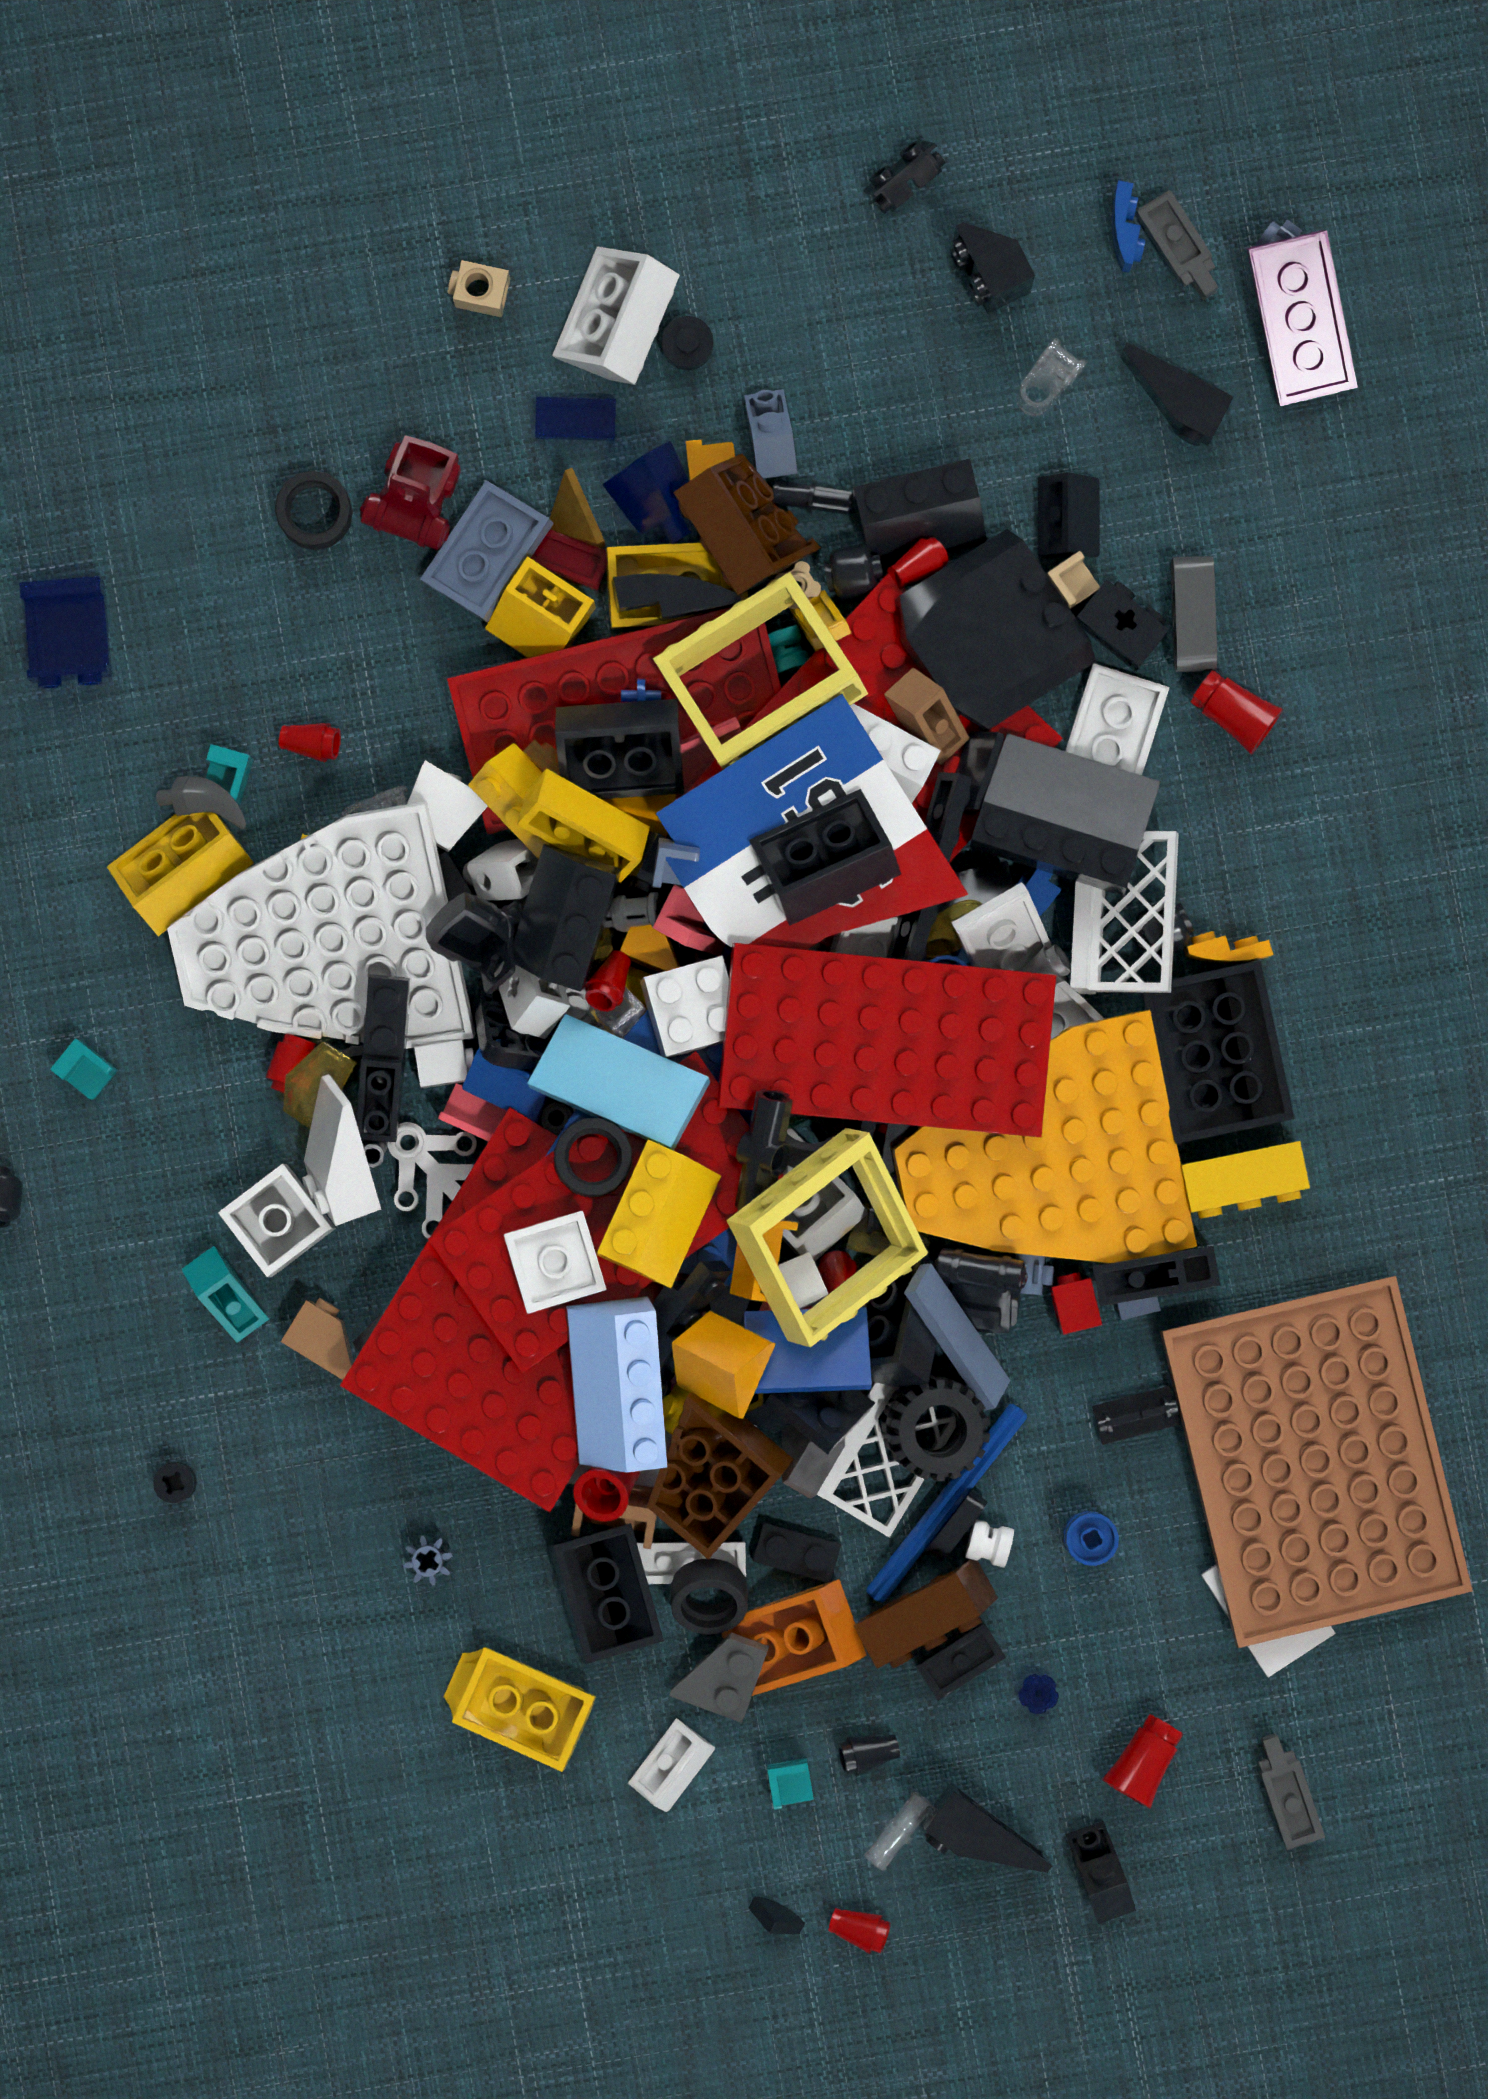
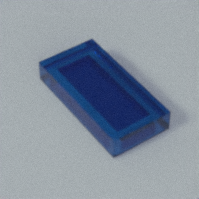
[535,397,616,441]

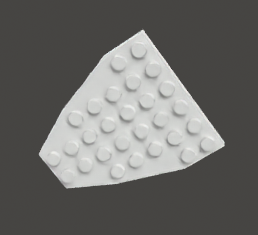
[167,801,476,1049]

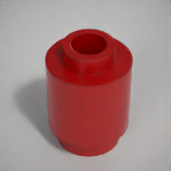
[265,1034,316,1096]

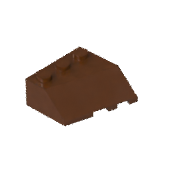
[674,454,821,595]
[646,1393,794,1560]

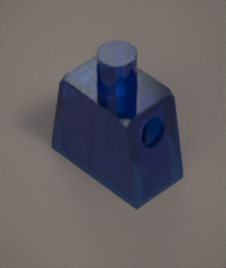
[603,441,692,544]

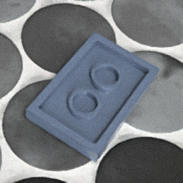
[420,480,554,623]

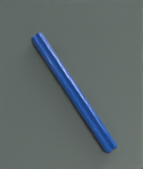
[866,1404,1027,1603]

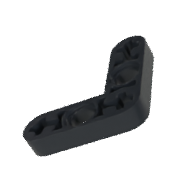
[472,975,553,1072]

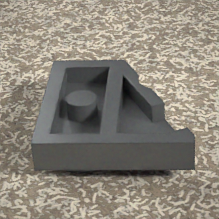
[669,1632,769,1723]

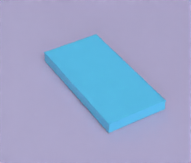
[527,1014,710,1151]

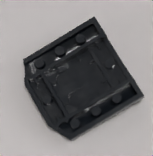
[895,529,1096,732]

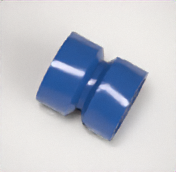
[1062,1510,1119,1566]

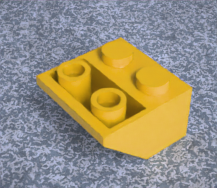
[485,556,596,658]

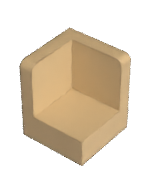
[1047,551,1100,610]

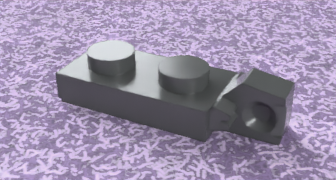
[1135,190,1218,300]
[1258,1733,1325,1850]

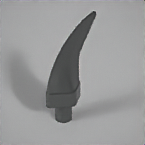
[156,776,246,829]

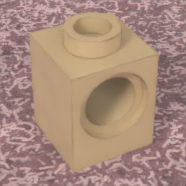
[448,260,510,317]

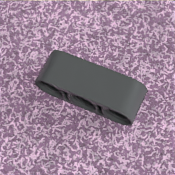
[1171,556,1217,672]

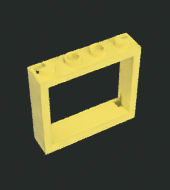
[653,572,868,770]
[726,1128,928,1348]

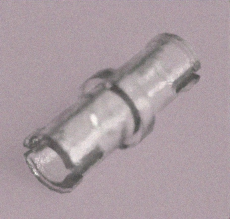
[864,1791,934,1871]

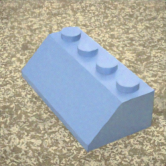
[566,1296,667,1473]

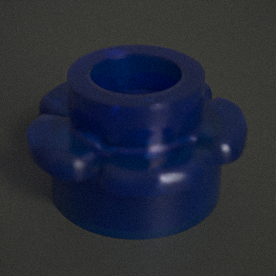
[1019,1674,1059,1714]

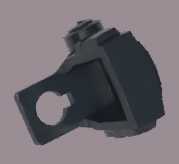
[425,892,526,994]
[935,1245,1028,1333]

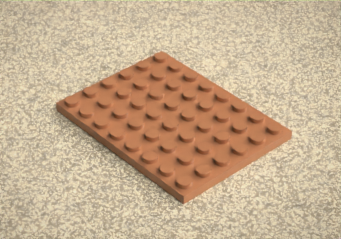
[1160,1276,1473,1648]

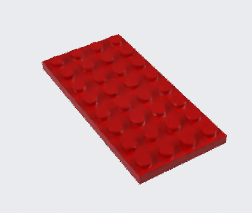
[447,606,781,835]
[717,943,1057,1138]
[428,1051,784,1374]

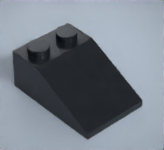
[922,1782,1052,1873]

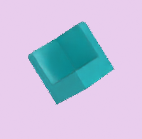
[206,744,254,805]
[50,1038,118,1100]
[767,1758,814,1810]

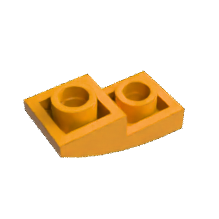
[1183,931,1273,964]

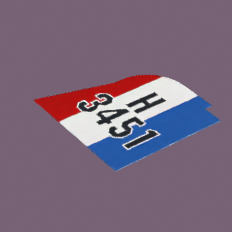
[656,694,968,950]

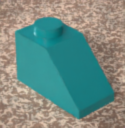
[181,1246,269,1343]

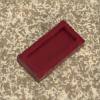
[531,530,607,592]

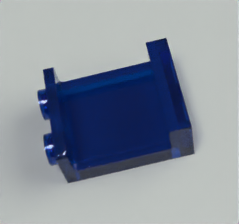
[19,576,112,689]

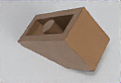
[884,668,970,765]
[281,1298,354,1380]

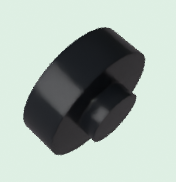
[662,316,713,370]

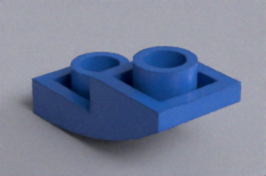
[1112,180,1146,273]

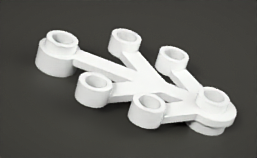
[388,1122,477,1239]

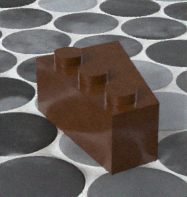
[854,1559,998,1669]

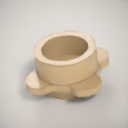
[775,561,821,609]

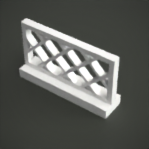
[1070,831,1179,994]
[817,1374,956,1538]

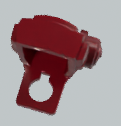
[360,435,461,551]

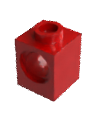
[1049,1272,1102,1335]

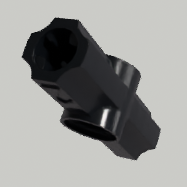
[735,1089,793,1212]

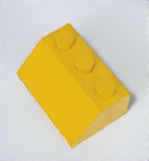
[107,812,254,936]
[596,1139,721,1289]

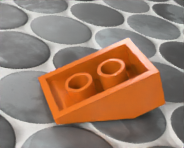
[722,1579,867,1696]

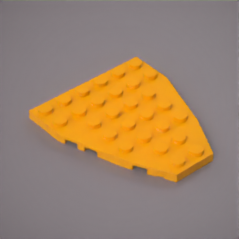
[891,1010,1197,1263]

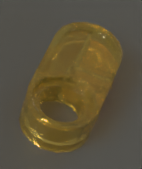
[926,900,983,960]

